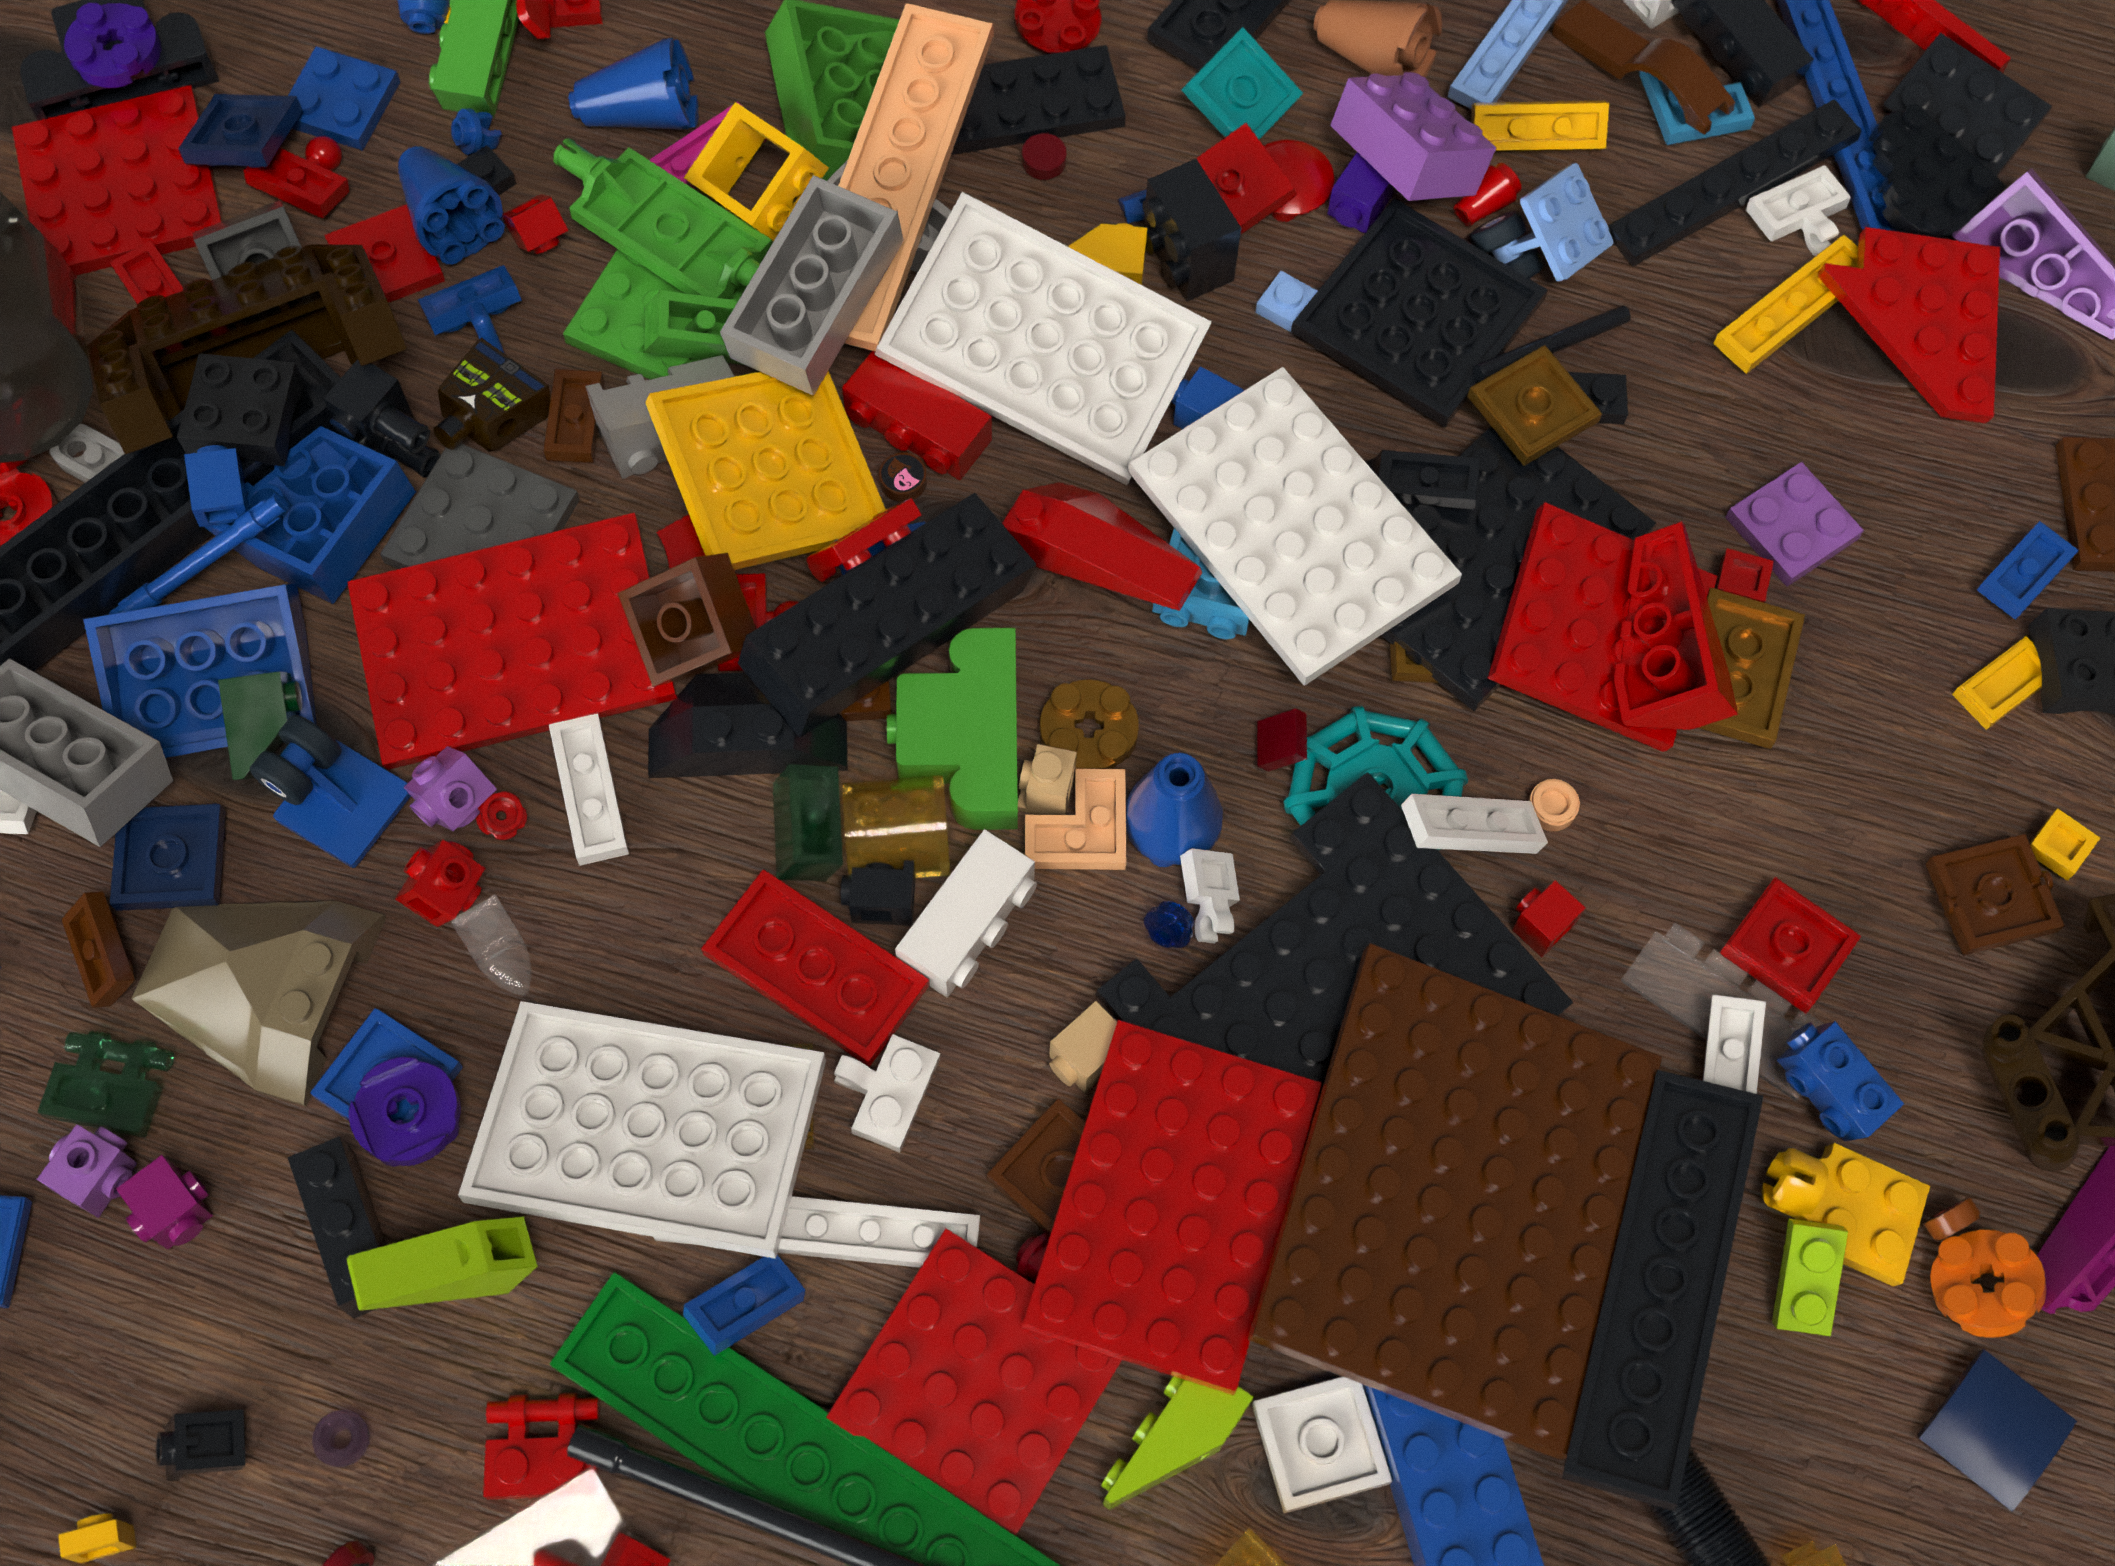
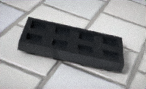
[951,45,1126,155]

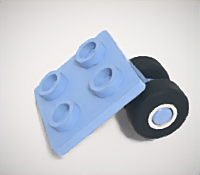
[1470,163,1613,282]

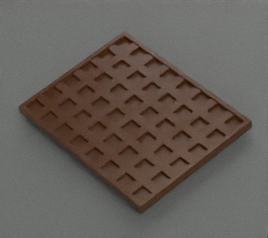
[1247,943,1662,1460]

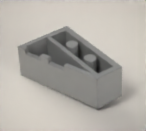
[585,355,735,479]

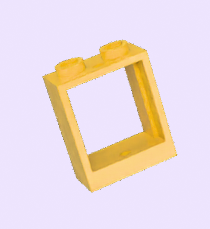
[684,102,829,242]

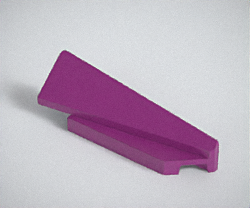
[2037,1146,2115,1314]

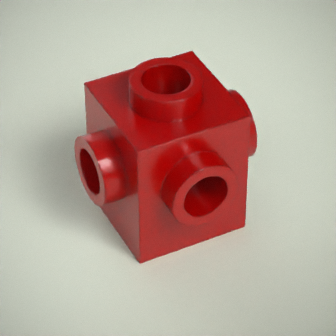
[395,840,486,927]

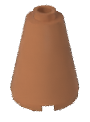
[1314,0,1442,78]

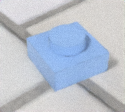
[1255,271,1318,334]

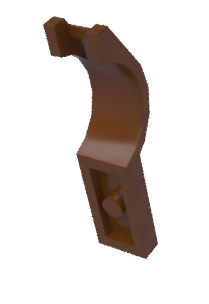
[1552,0,1735,135]

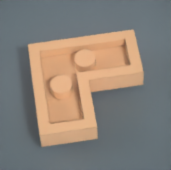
[1025,769,1126,870]

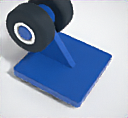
[250,715,411,868]

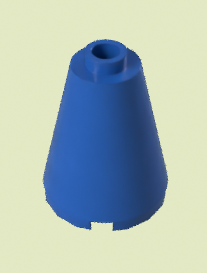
[568,37,699,130]

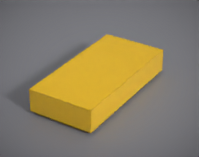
[1952,636,2042,730]

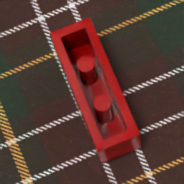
[842,351,992,481]

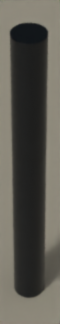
[1473,305,1631,382]

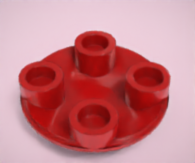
[1015,0,1102,53]
[1264,140,1334,222]

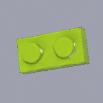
[1772,1218,1848,1336]

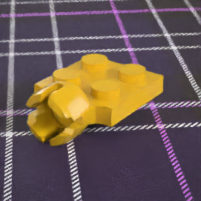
[1761,1143,1930,1286]

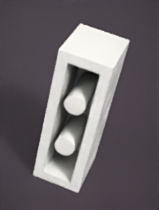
[895,829,1037,998]

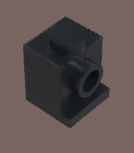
[841,860,916,926]

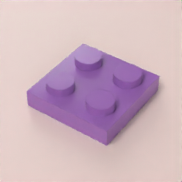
[1725,462,1864,587]

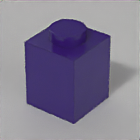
[1327,152,1394,233]

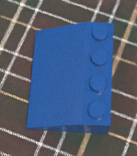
[83,583,317,758]

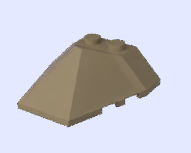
[131,901,386,1107]

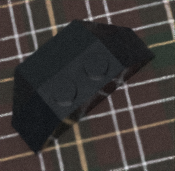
[648,672,848,778]

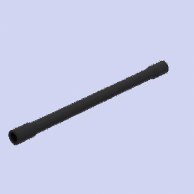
[567,1424,930,1566]

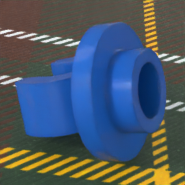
[451,108,502,155]

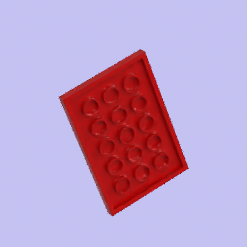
[347,512,677,770]
[1022,1020,1322,1395]

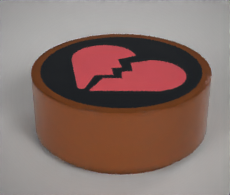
[1923,1196,1981,1241]

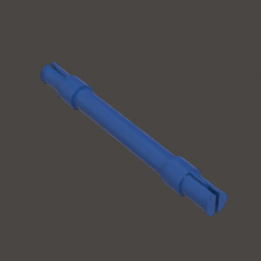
[109,493,289,615]

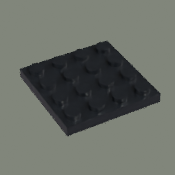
[1291,198,1548,428]

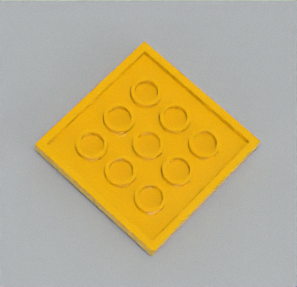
[645,371,885,570]

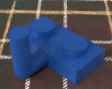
[418,265,521,354]

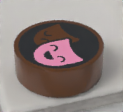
[879,453,927,502]

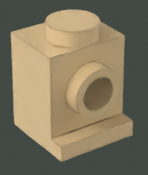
[1018,744,1077,815]

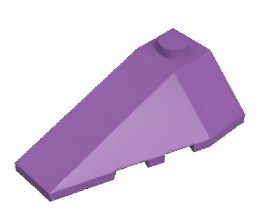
[1954,168,2115,340]

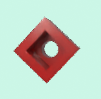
[502,194,569,254]
[1512,880,1586,958]

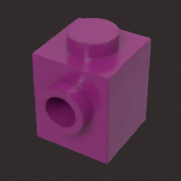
[116,1155,213,1250]

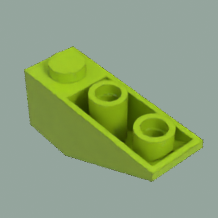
[346,1217,538,1311]
[1101,1376,1254,1510]

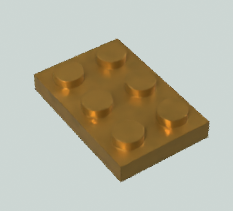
[1698,587,1805,749]

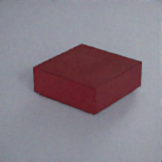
[1257,708,1307,772]

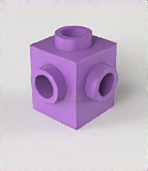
[403,746,497,831]
[36,1124,137,1218]

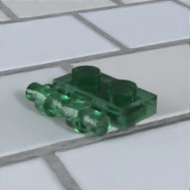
[37,1030,174,1138]

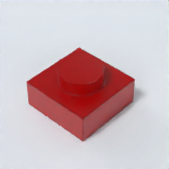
[1715,548,1774,603]

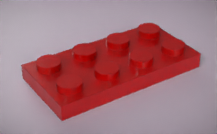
[701,869,930,1067]

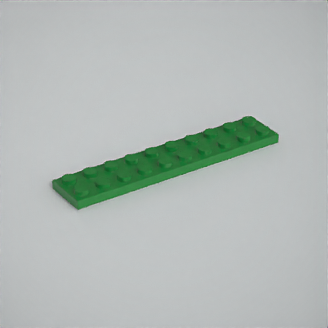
[549,1272,1060,1566]

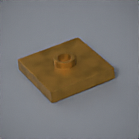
[1467,345,1602,466]

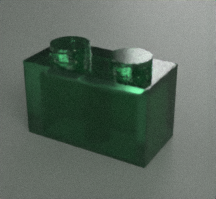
[773,764,843,882]

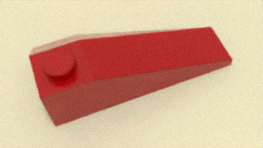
[1002,482,1202,611]

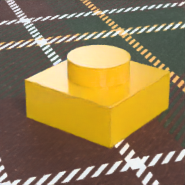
[2029,808,2100,881]
[58,1514,137,1563]

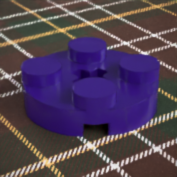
[64,3,161,88]
[349,1057,461,1167]

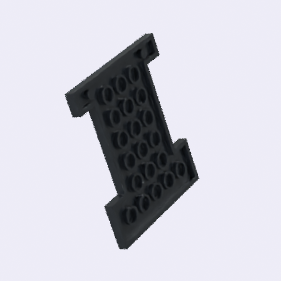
[1096,772,1573,1189]

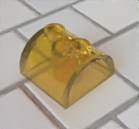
[842,775,950,878]

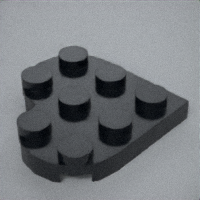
[1868,104,2006,240]

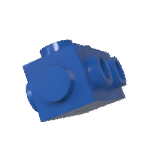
[1777,1021,1904,1141]

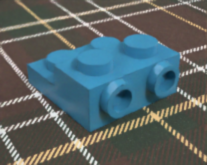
[1152,528,1250,639]

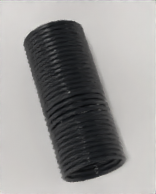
[1647,1444,1771,1566]

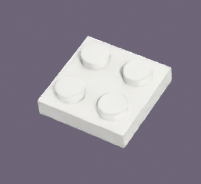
[1252,1377,1392,1514]

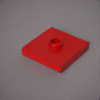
[1196,123,1297,234]
[324,204,445,303]
[1719,877,1861,1014]

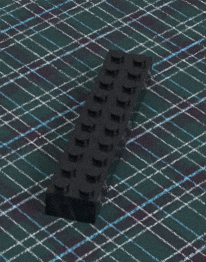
[0,329,341,671]

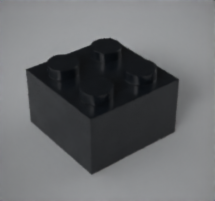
[1142,159,1241,302]

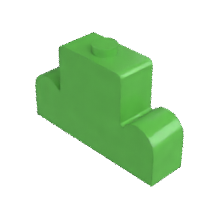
[887,628,1018,830]

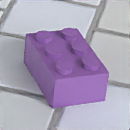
[1330,72,1496,201]

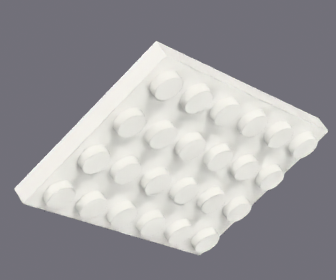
[875,192,1212,485]
[1129,367,1462,686]
[458,1001,826,1259]

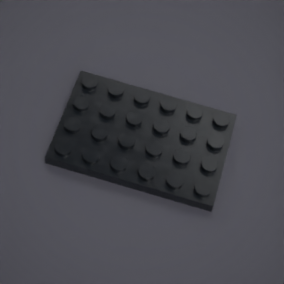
[1381,426,1656,712]

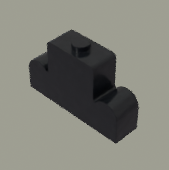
[20,0,219,120]

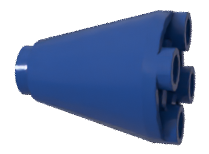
[398,146,505,264]
[1126,753,1223,867]

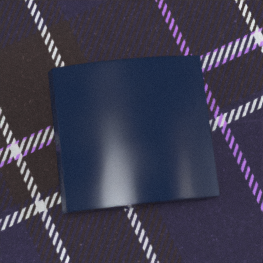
[1917,1348,2077,1512]

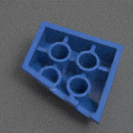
[203,426,416,604]

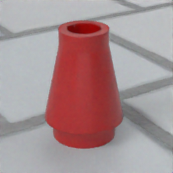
[1453,162,1522,227]

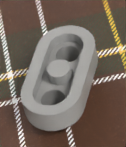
[49,424,125,483]

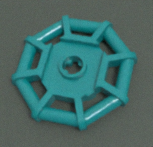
[1283,705,1468,851]

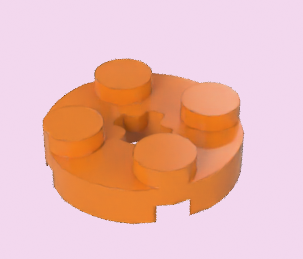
[1930,1230,2046,1338]

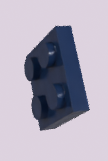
[178,94,303,168]
[110,804,226,911]

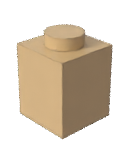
[1049,1001,1117,1093]

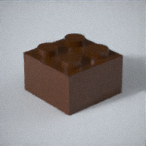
[618,553,756,687]

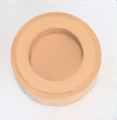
[1528,779,1580,831]

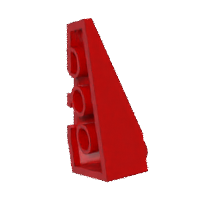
[1614,521,1738,730]

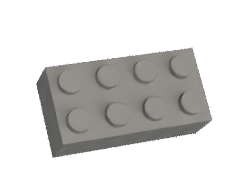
[720,175,904,396]
[0,658,173,847]

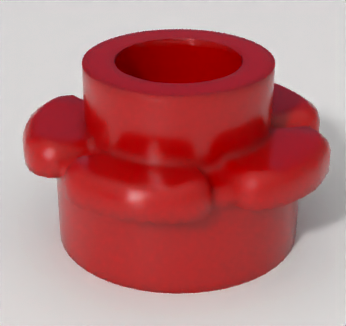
[476,791,527,840]

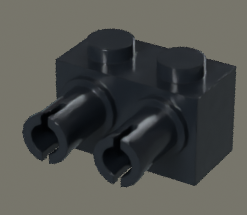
[323,359,441,477]

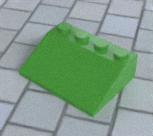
[765,0,899,181]

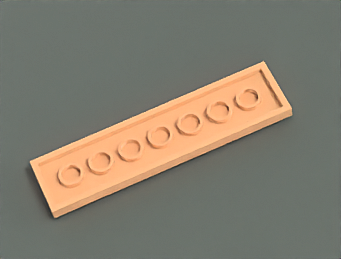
[838,3,994,351]

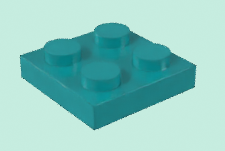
[1181,27,1303,139]

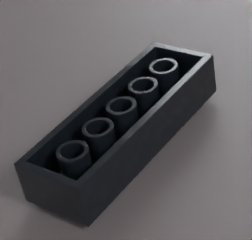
[738,493,1037,738]

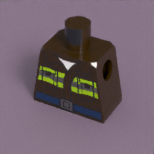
[434,338,550,451]

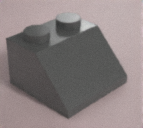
[193,200,301,280]

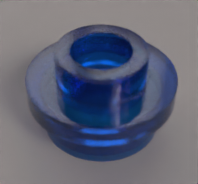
[1144,901,1194,948]

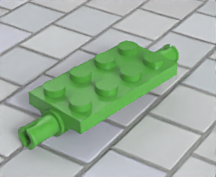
[553,138,772,299]

